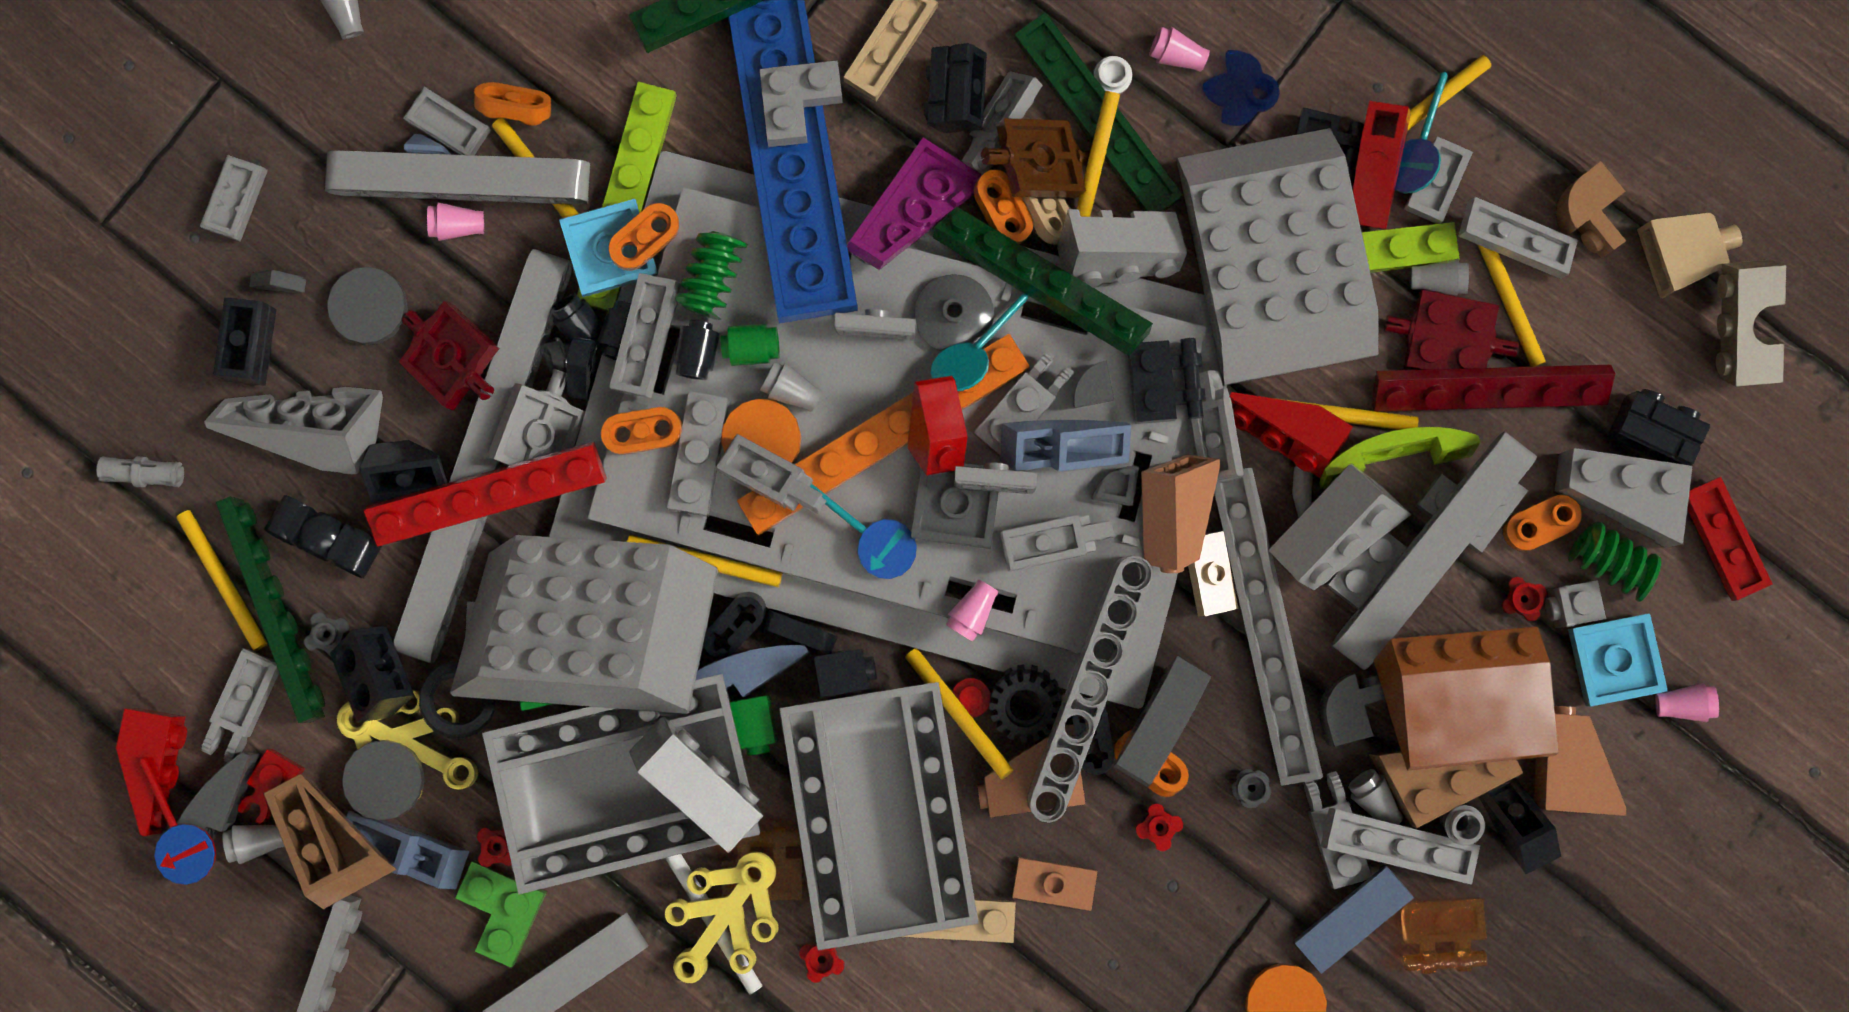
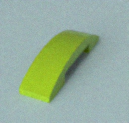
[1319,427,1481,489]

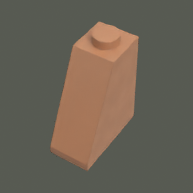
[1141,454,1220,573]
[1534,706,1626,816]
[977,724,1085,817]

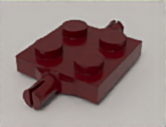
[1384,290,1519,370]
[399,301,500,410]

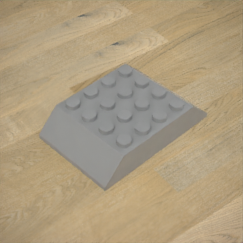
[1177,128,1378,386]
[450,535,718,714]
[482,674,761,895]
[780,682,979,950]

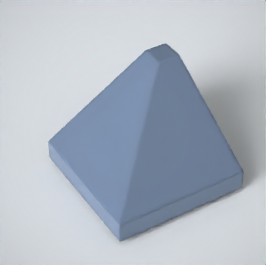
[404,134,451,155]

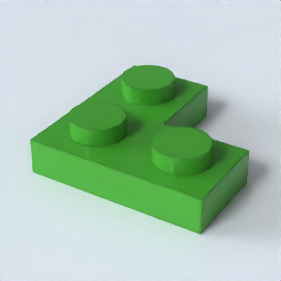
[455,860,547,967]

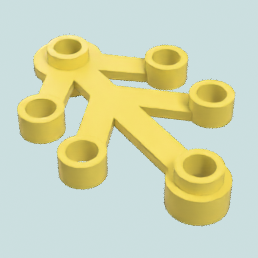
[337,690,478,800]
[665,851,778,983]

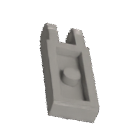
[974,350,1074,457]
[201,649,279,763]
[1303,771,1371,889]

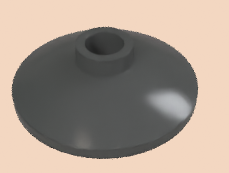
[915,274,994,351]

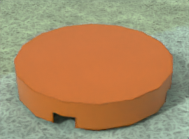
[721,399,802,464]
[1245,963,1327,1012]

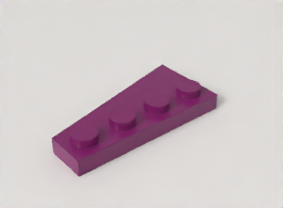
[847,137,982,270]

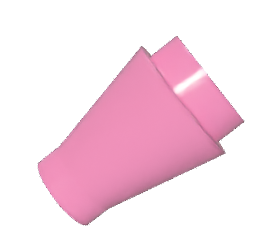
[1149,27,1210,72]
[427,202,484,241]
[946,579,999,642]
[1655,683,1719,722]

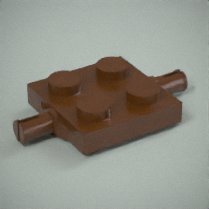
[981,118,1090,198]

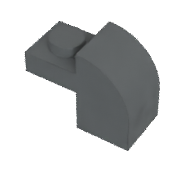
[1319,674,1385,747]

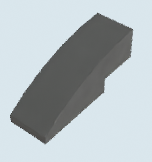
[1113,656,1211,787]
[177,751,262,841]

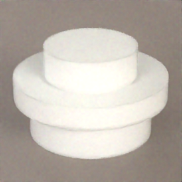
[1094,56,1132,94]

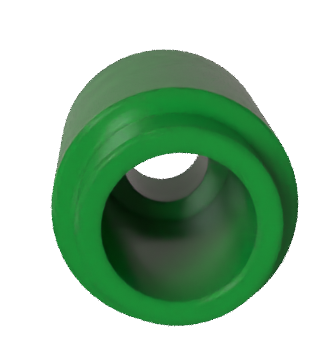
[721,323,780,366]

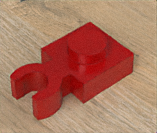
[238,749,305,824]

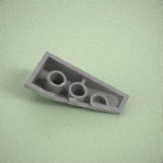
[204,387,383,474]

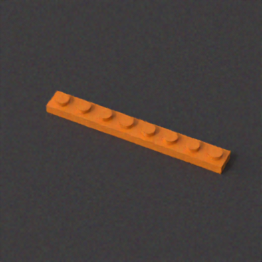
[736,333,1030,536]

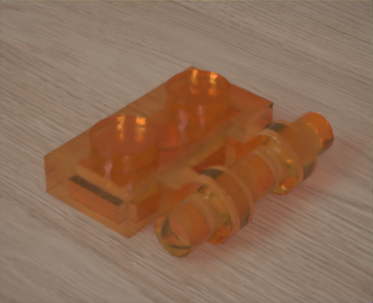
[722,827,803,901]
[1400,897,1487,974]

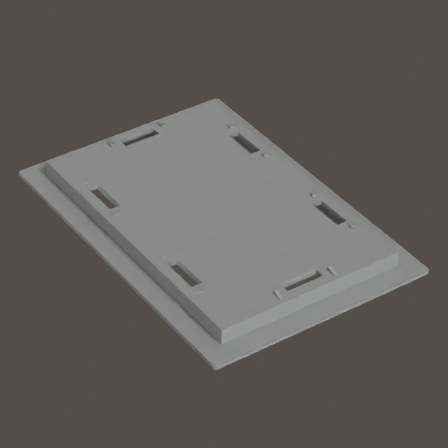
[549,151,1227,709]

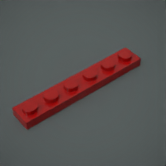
[364,442,607,547]

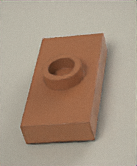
[1012,857,1097,911]

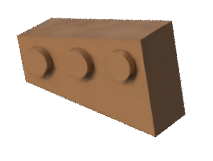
[1369,750,1523,828]
[264,774,397,909]

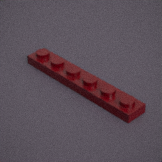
[1371,364,1616,411]

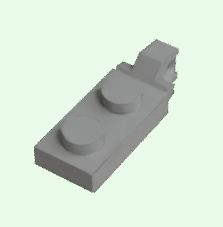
[962,71,1043,175]
[1191,370,1244,480]
[715,434,827,514]
[1000,515,1115,572]

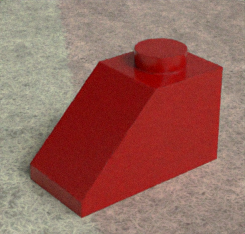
[908,376,968,476]

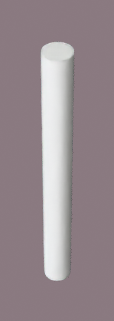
[666,854,763,995]

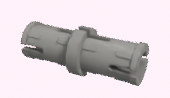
[97,456,184,488]

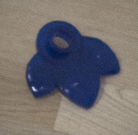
[1202,50,1280,126]

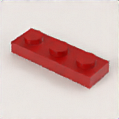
[1687,477,1773,601]

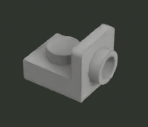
[1545,580,1606,628]

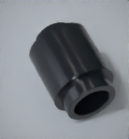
[550,293,603,349]
[596,300,631,360]
[673,320,720,380]

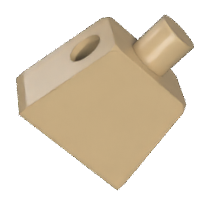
[1637,213,1743,298]

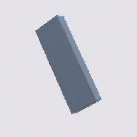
[1294,864,1414,974]

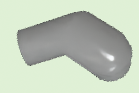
[1292,466,1313,518]

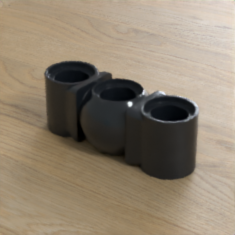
[264,495,383,579]

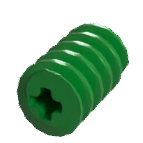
[675,231,748,320]
[1568,522,1661,602]

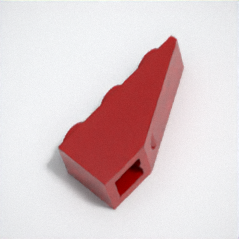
[1353,100,1411,230]
[1229,392,1353,478]
[116,708,187,836]

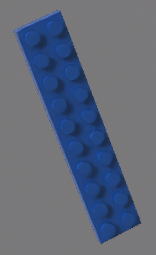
[729,0,858,324]

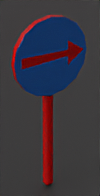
[139,757,216,885]

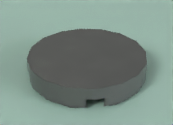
[327,267,408,345]
[342,740,425,821]

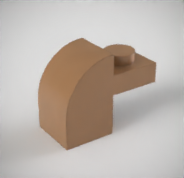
[1556,161,1626,258]

